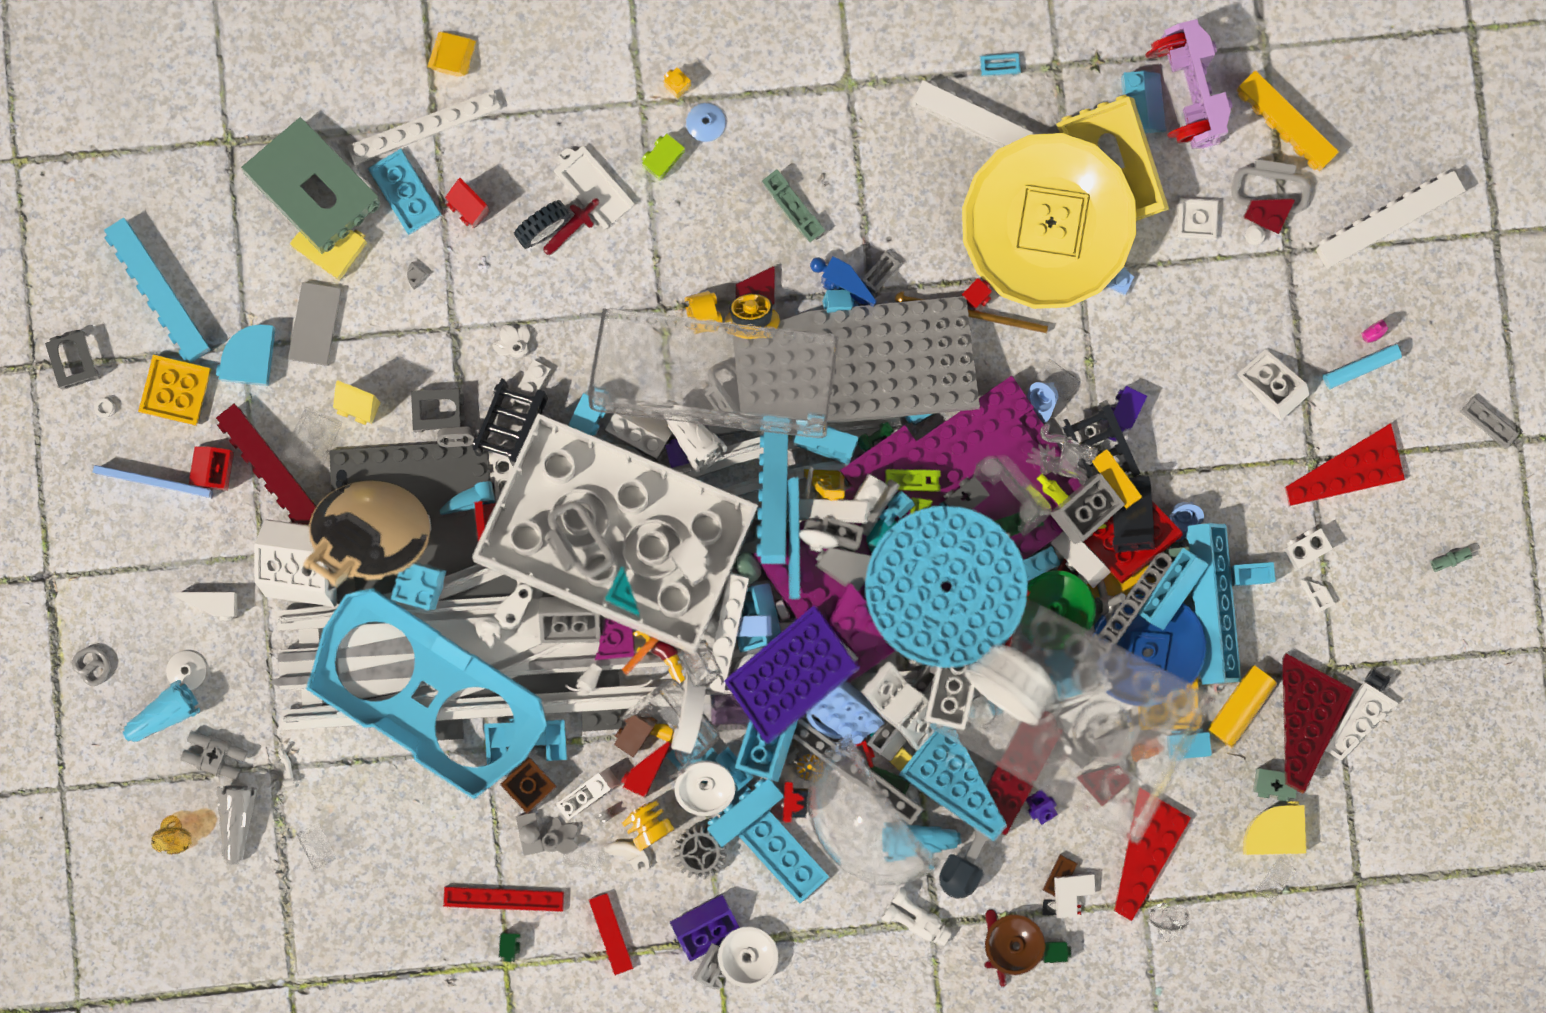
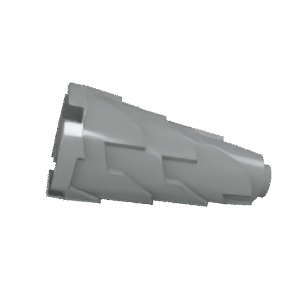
[216,785,257,864]

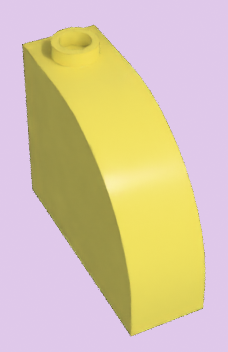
[290,229,367,281]
[1243,801,1306,855]

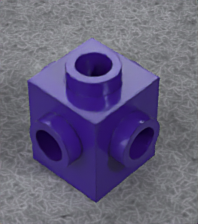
[1026,789,1058,825]

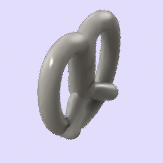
[72,647,111,686]

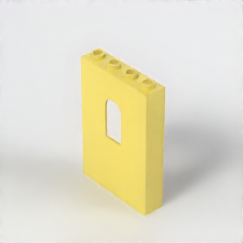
[1056,95,1169,221]

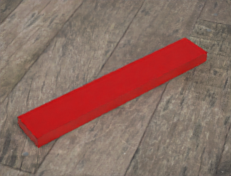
[443,887,564,912]

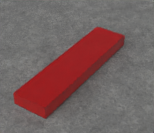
[589,893,634,976]

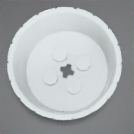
[965,645,1053,725]

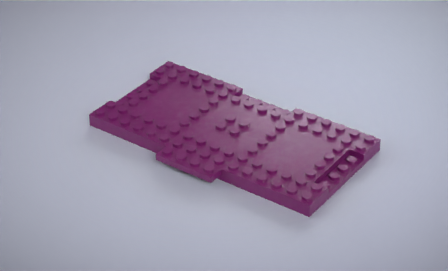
[753,376,1086,683]

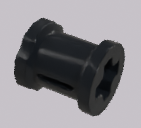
[1365,667,1391,692]

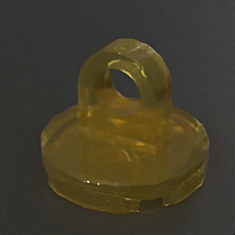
[151,815,192,855]

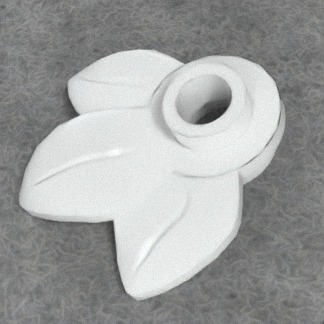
[492,325,530,359]

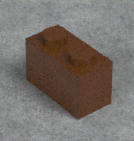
[614,708,658,758]

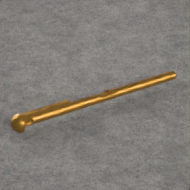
[895,291,1048,333]

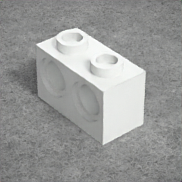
[1284,528,1333,570]

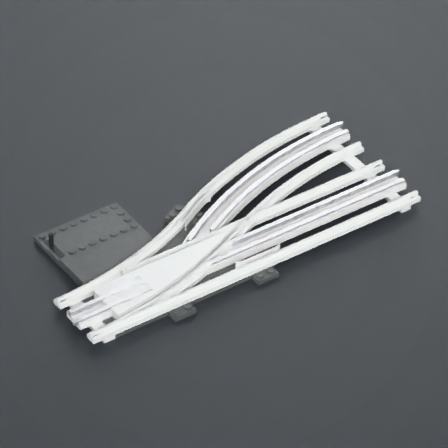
[271,417,917,741]

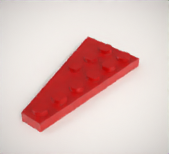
[1285,423,1405,506]
[1114,787,1191,921]

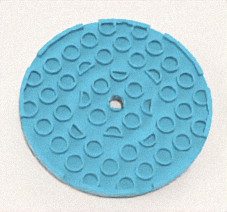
[866,506,1027,668]

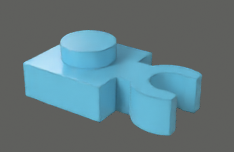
[879,490,915,526]

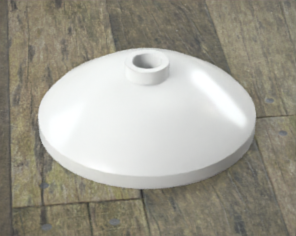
[675,761,735,816]
[718,927,778,988]

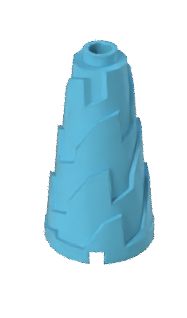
[123,679,200,742]
[882,822,961,862]

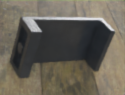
[1113,475,1155,553]

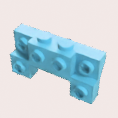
[484,719,567,764]

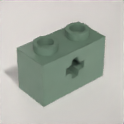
[1253,768,1296,802]

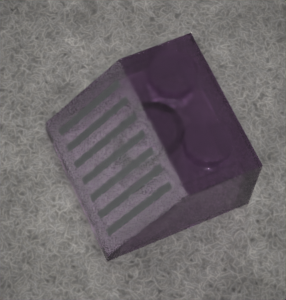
[711,694,750,730]

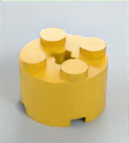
[685,291,722,335]

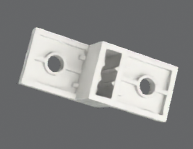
[862,661,940,751]

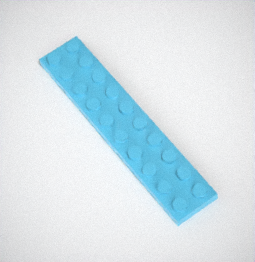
[666,732,829,904]

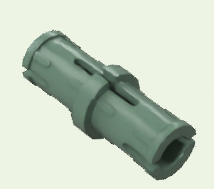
[1431,546,1472,572]

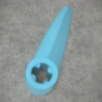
[440,481,495,515]

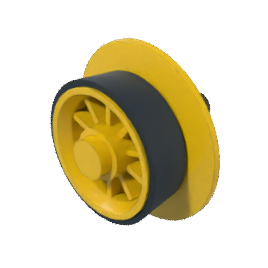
[725,294,780,339]

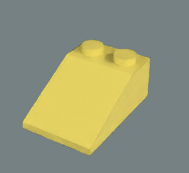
[333,380,381,425]

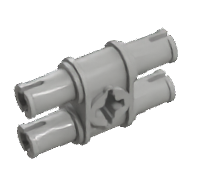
[180,731,248,781]

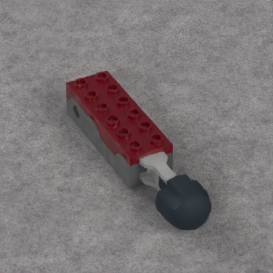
[939,711,1064,899]

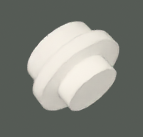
[1245,225,1265,245]

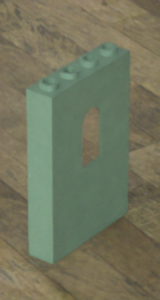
[241,117,381,254]

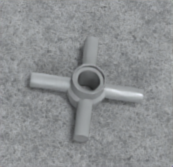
[1094,579,1126,630]

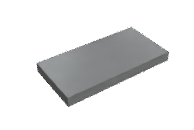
[288,282,342,366]

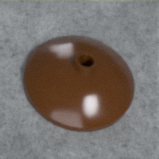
[985,915,1045,975]

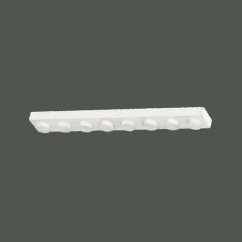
[347,90,501,165]

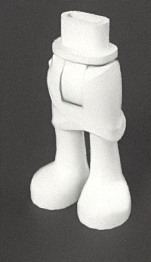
[881,887,952,946]

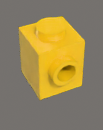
[663,67,691,99]

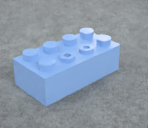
[806,680,885,744]

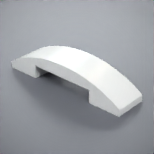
[671,671,706,753]

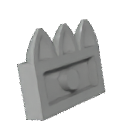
[693,943,725,989]

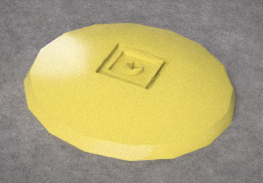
[962,133,1136,309]

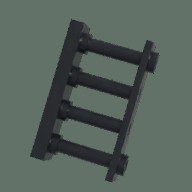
[472,378,548,467]
[1062,400,1141,480]

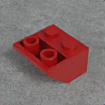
[188,446,234,491]

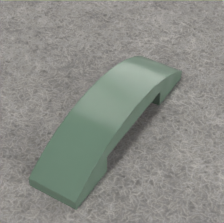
[762,169,825,243]

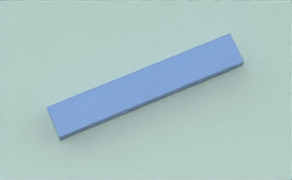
[93,465,213,499]

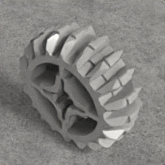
[673,826,727,880]

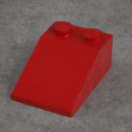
[621,742,671,798]

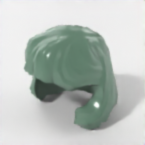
[727,552,762,586]

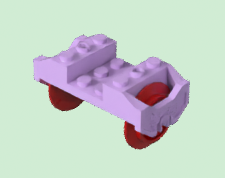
[1145,19,1232,149]

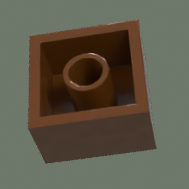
[500,757,557,814]

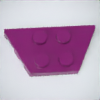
[829,582,888,652]

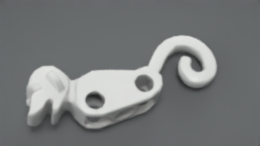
[475,580,533,649]

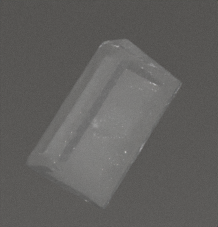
[1036,358,1081,401]

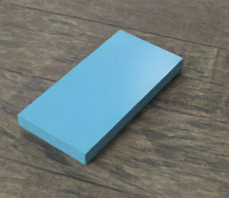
[367,149,442,235]

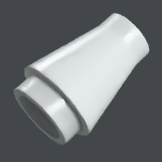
[576,663,602,695]

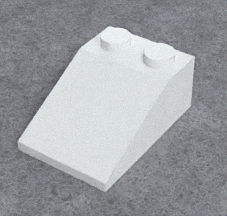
[1237,349,1309,420]

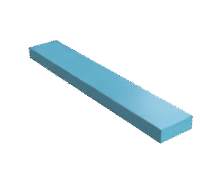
[788,478,800,600]

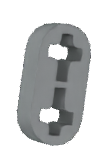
[437,427,475,447]

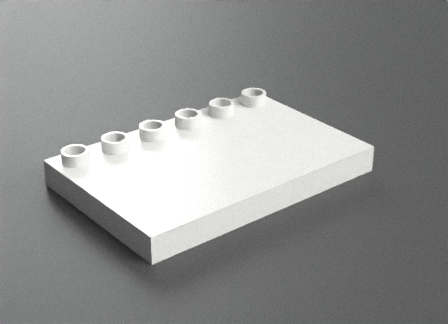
[472,414,758,655]

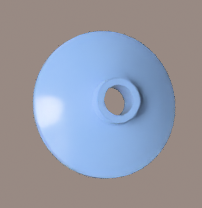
[686,103,725,142]

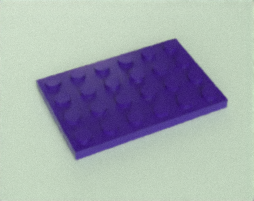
[724,606,860,744]

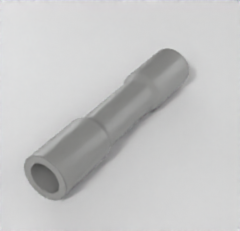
[860,479,900,536]

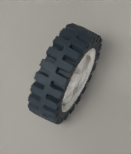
[514,200,571,249]

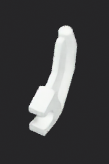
[605,841,650,870]

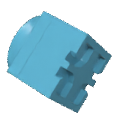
[391,562,446,610]

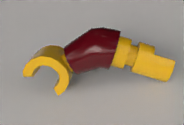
[633,631,685,685]

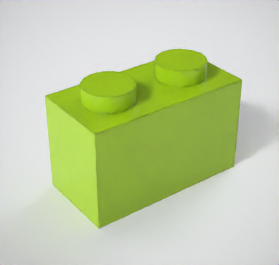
[642,133,685,181]

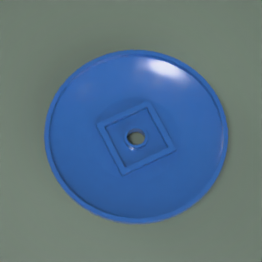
[1094,594,1206,706]

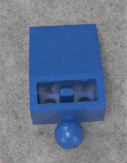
[810,256,876,307]

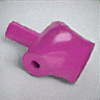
[1361,319,1388,343]

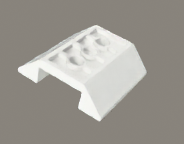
[254,519,337,607]

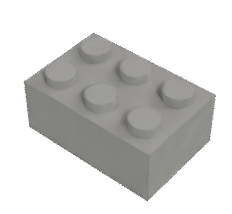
[1050,473,1125,544]

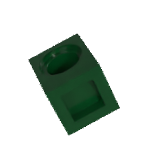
[1042,941,1071,963]

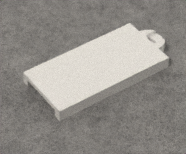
[554,146,635,230]

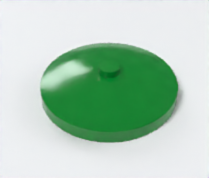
[1019,571,1095,650]

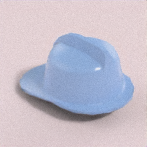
[1026,382,1058,424]
[1168,501,1204,542]

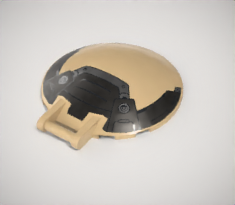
[304,481,430,587]

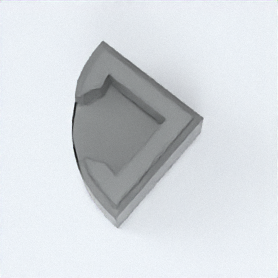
[407,262,427,290]

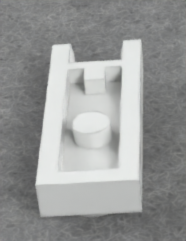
[508,360,551,414]

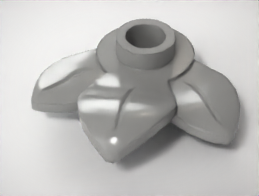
[541,817,578,854]

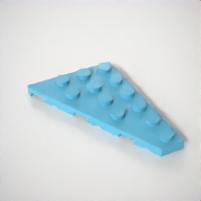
[899,725,1006,841]

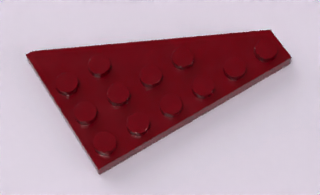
[1282,653,1354,794]

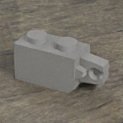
[804,517,863,552]

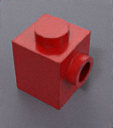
[961,278,992,310]

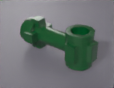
[857,422,894,453]

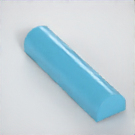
[1322,344,1402,389]

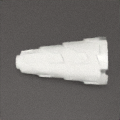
[661,400,727,473]

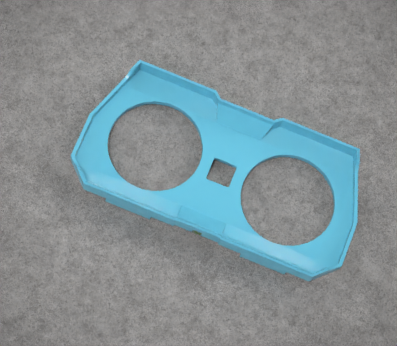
[306,588,547,800]

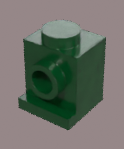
[499,932,521,962]

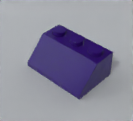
[670,894,740,962]

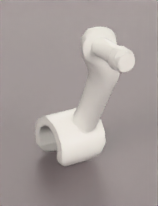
[278,747,296,791]

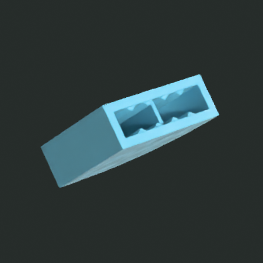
[216,325,276,387]

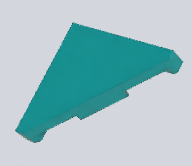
[605,566,640,616]

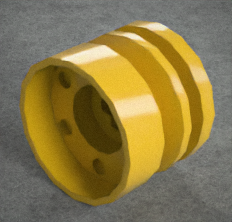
[622,800,675,851]

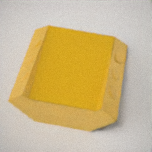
[428,32,476,77]

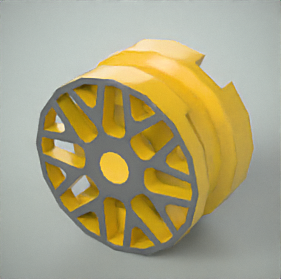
[795,753,823,781]

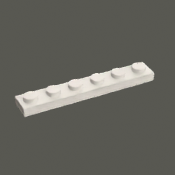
[706,572,750,693]

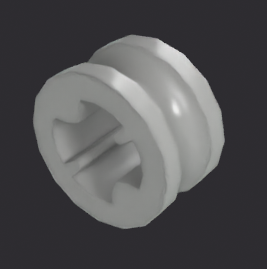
[595,808,615,825]

